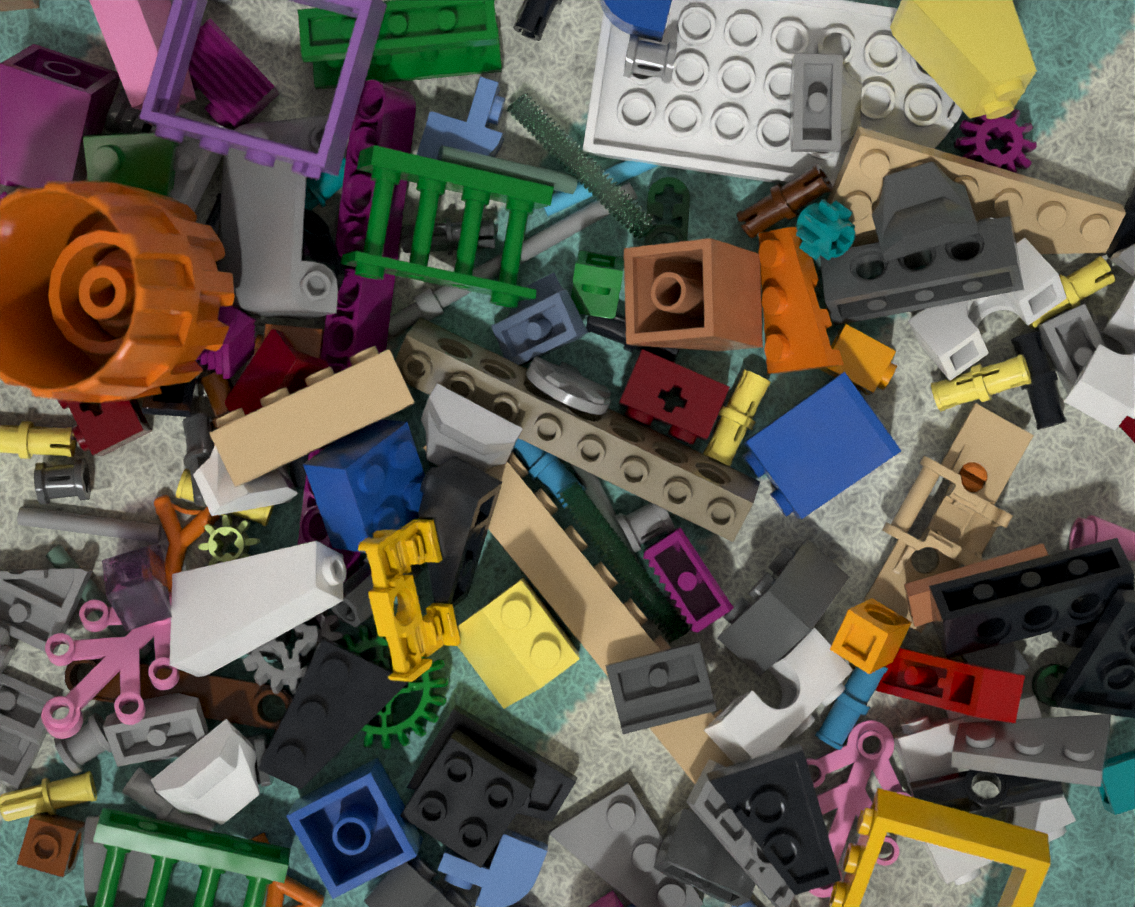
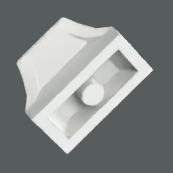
[193,446,298,516]
[151,719,260,825]

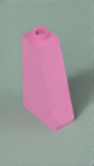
[89,0,196,114]

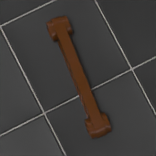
[64,659,293,729]

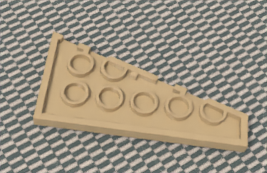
[827,126,1126,254]

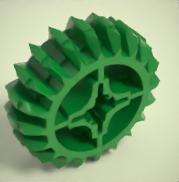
[343,624,449,750]

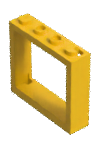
[829,788,1051,907]

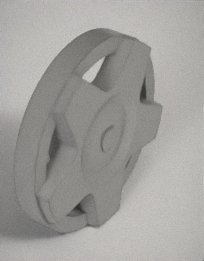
[526,356,611,415]

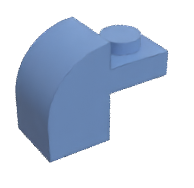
[417,77,506,160]
[438,829,548,907]

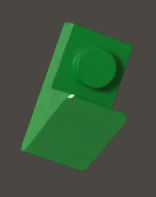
[571,250,624,319]

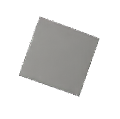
[0,673,57,790]

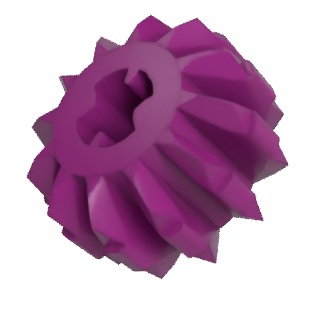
[954,109,1037,173]

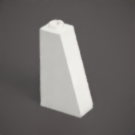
[170,541,346,677]

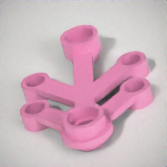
[41,590,179,739]
[806,720,911,898]

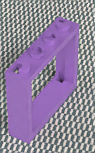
[139,0,387,180]

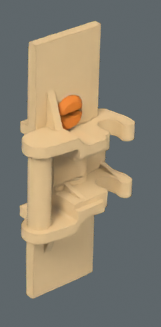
[863,403,1034,633]

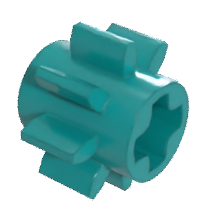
[796,199,855,260]

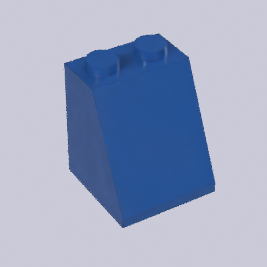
[742,372,901,519]

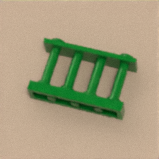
[297,0,502,90]
[341,145,554,308]
[79,807,291,907]

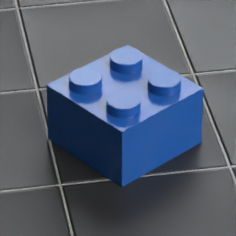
[303,419,425,553]
[286,758,423,899]

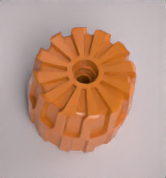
[0,181,234,403]

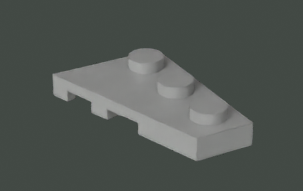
[951,714,1111,787]
[686,759,830,907]
[548,781,704,907]

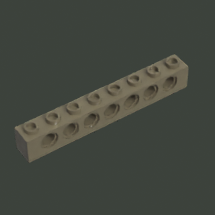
[395,317,760,542]

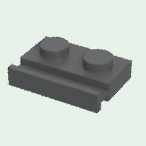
[605,641,717,734]

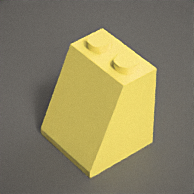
[890,0,1037,119]
[457,577,580,709]

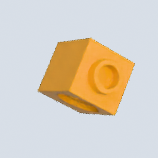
[819,324,897,395]
[830,598,912,674]

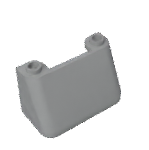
[217,116,338,320]

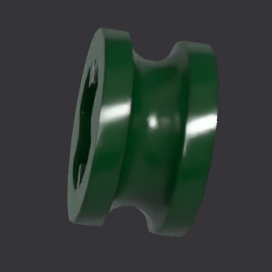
[1031,663,1068,708]

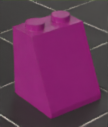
[0,44,120,188]

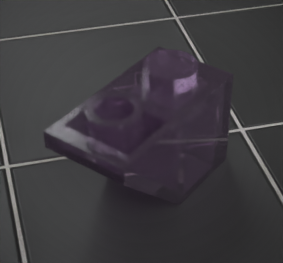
[102,543,172,631]

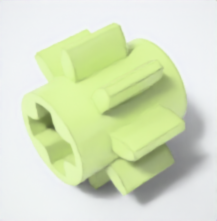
[198,515,260,566]

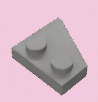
[0,567,93,654]

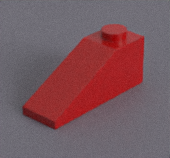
[875,648,1025,724]

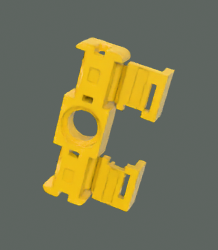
[358,519,461,682]

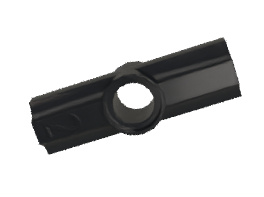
[909,770,1063,817]

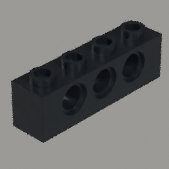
[929,538,1134,659]

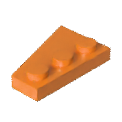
[758,227,844,374]

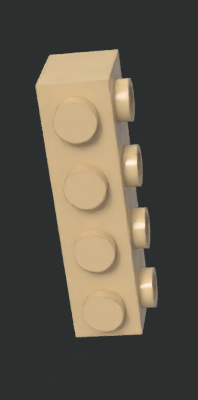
[209,346,415,487]

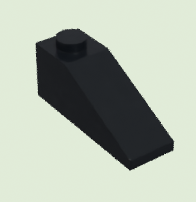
[418,456,503,608]

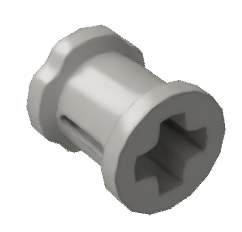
[623,34,677,84]
[615,502,676,553]
[54,713,112,774]

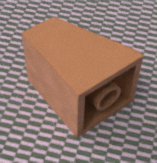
[624,238,763,351]

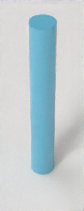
[543,161,659,217]

